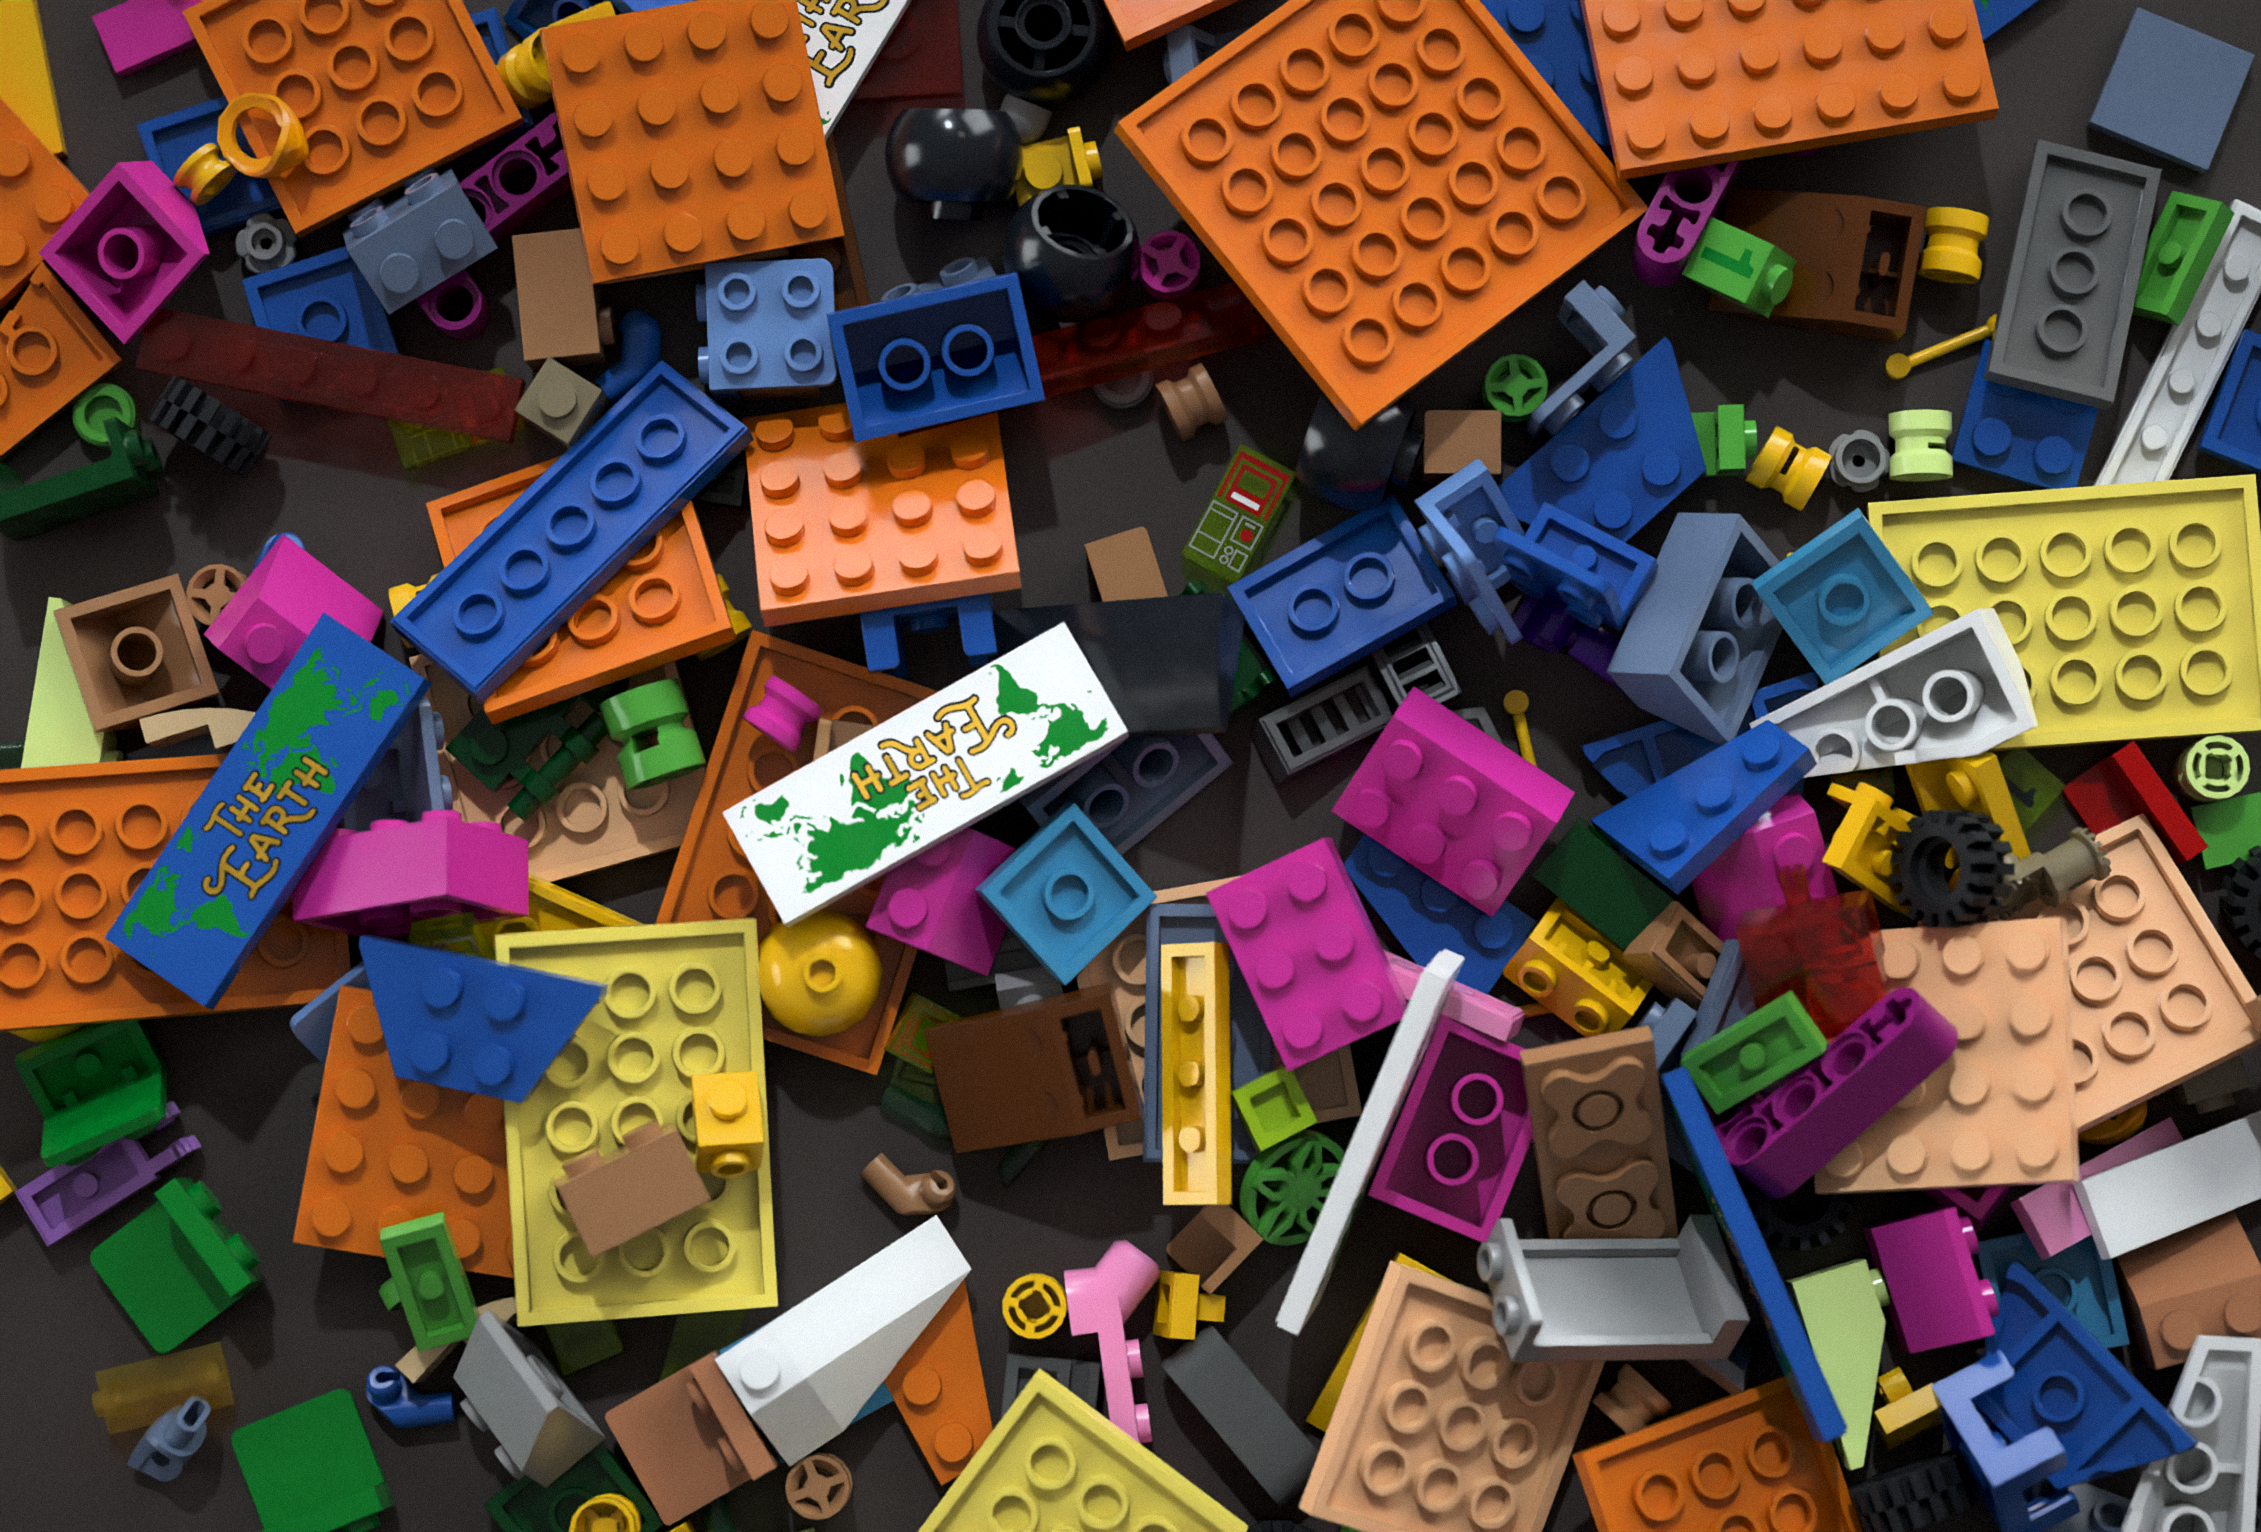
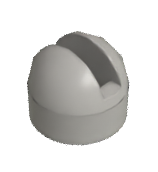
[999,93,1053,145]

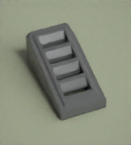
[1369,622,1463,710]
[1249,666,1394,785]

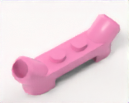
[1064,1240,1160,1444]

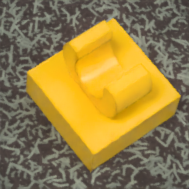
[1153,1270,1226,1340]
[1874,1367,1942,1451]

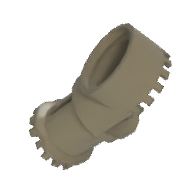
[1991,827,2112,920]

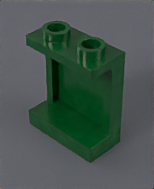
[0,417,164,542]

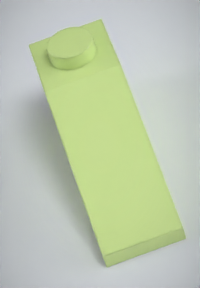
[21,597,124,768]
[1784,1258,1890,1470]

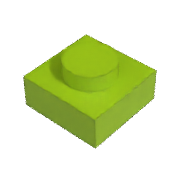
[1231,1064,1318,1151]

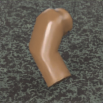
[859,1153,956,1216]

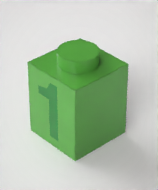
[1682,216,1797,318]

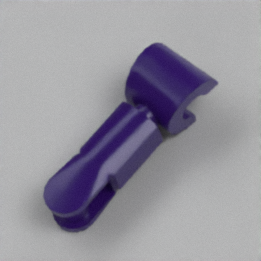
[1512,593,1629,697]

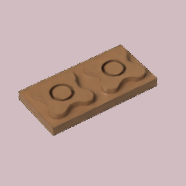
[1519,1025,1679,1239]

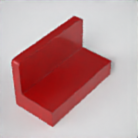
[2061,741,2208,865]

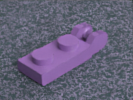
[14,1101,202,1247]

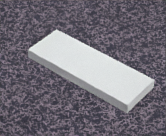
[2072,1110,2261,1260]

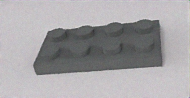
[1983,139,2162,410]

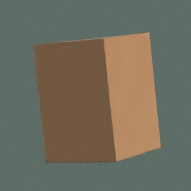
[53,573,219,733]

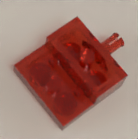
[1735,864,1890,1039]

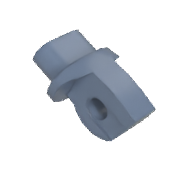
[127,1395,211,1482]

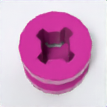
[1138,230,1200,302]
[742,675,824,753]

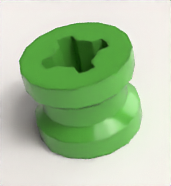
[1482,354,1548,424]

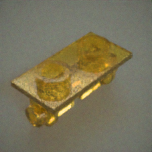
[92,1341,235,1435]

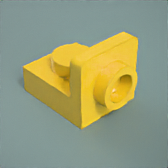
[1015,126,1103,208]

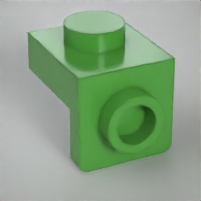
[1691,404,1757,477]

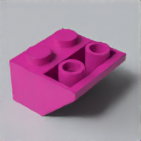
[1862,1206,1999,1354]

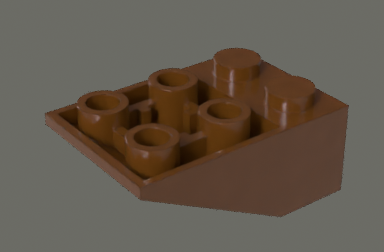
[1707,187,1927,345]
[924,982,1144,1153]

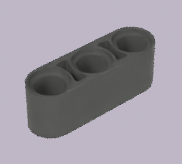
[1160,1322,1319,1508]

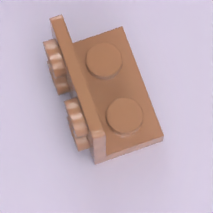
[605,1350,780,1525]

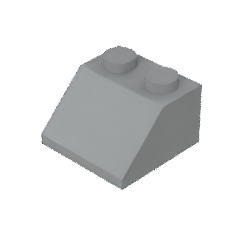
[453,1309,606,1488]

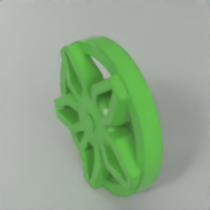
[1240,1130,1345,1246]

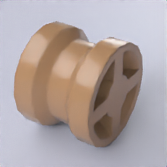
[1155,363,1228,442]
[186,564,248,627]
[1591,1363,1674,1434]
[785,1452,853,1520]

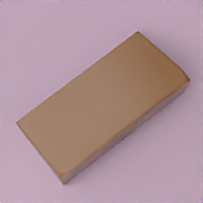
[1622,901,1724,1012]

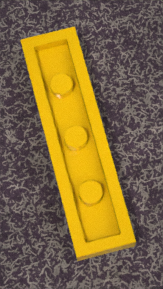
[1161,942,1232,1205]

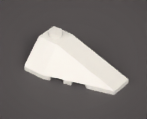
[1749,608,2038,778]
[715,1215,971,1467]
[2121,1335,2261,1532]

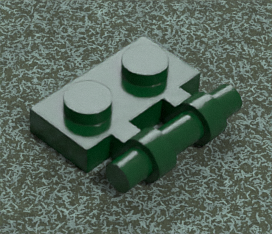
[445,695,608,822]

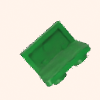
[15,1020,167,1168]
[90,1178,266,1353]
[231,1388,395,1532]

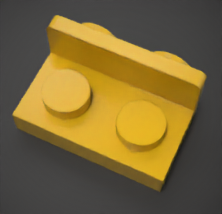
[1905,751,2031,869]
[1822,782,1917,916]
[1502,896,1653,1038]

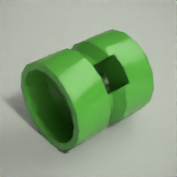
[599,678,707,791]

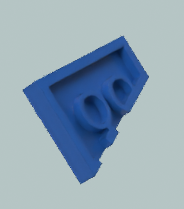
[1590,720,1817,895]
[1344,833,1537,994]

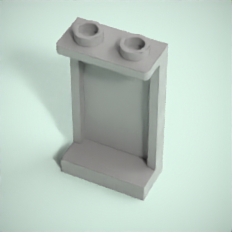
[1477,1215,1750,1362]

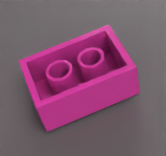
[1331,686,1575,918]
[292,810,528,939]
[1206,838,1409,1071]
[1365,1014,1532,1243]

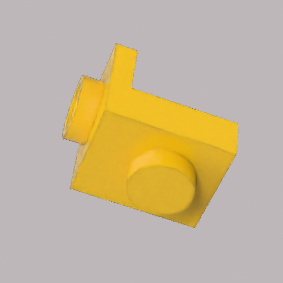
[691,1071,764,1178]

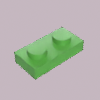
[2132,191,2235,326]
[1680,990,1828,1115]
[380,1211,480,1352]

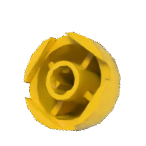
[757,908,883,1037]

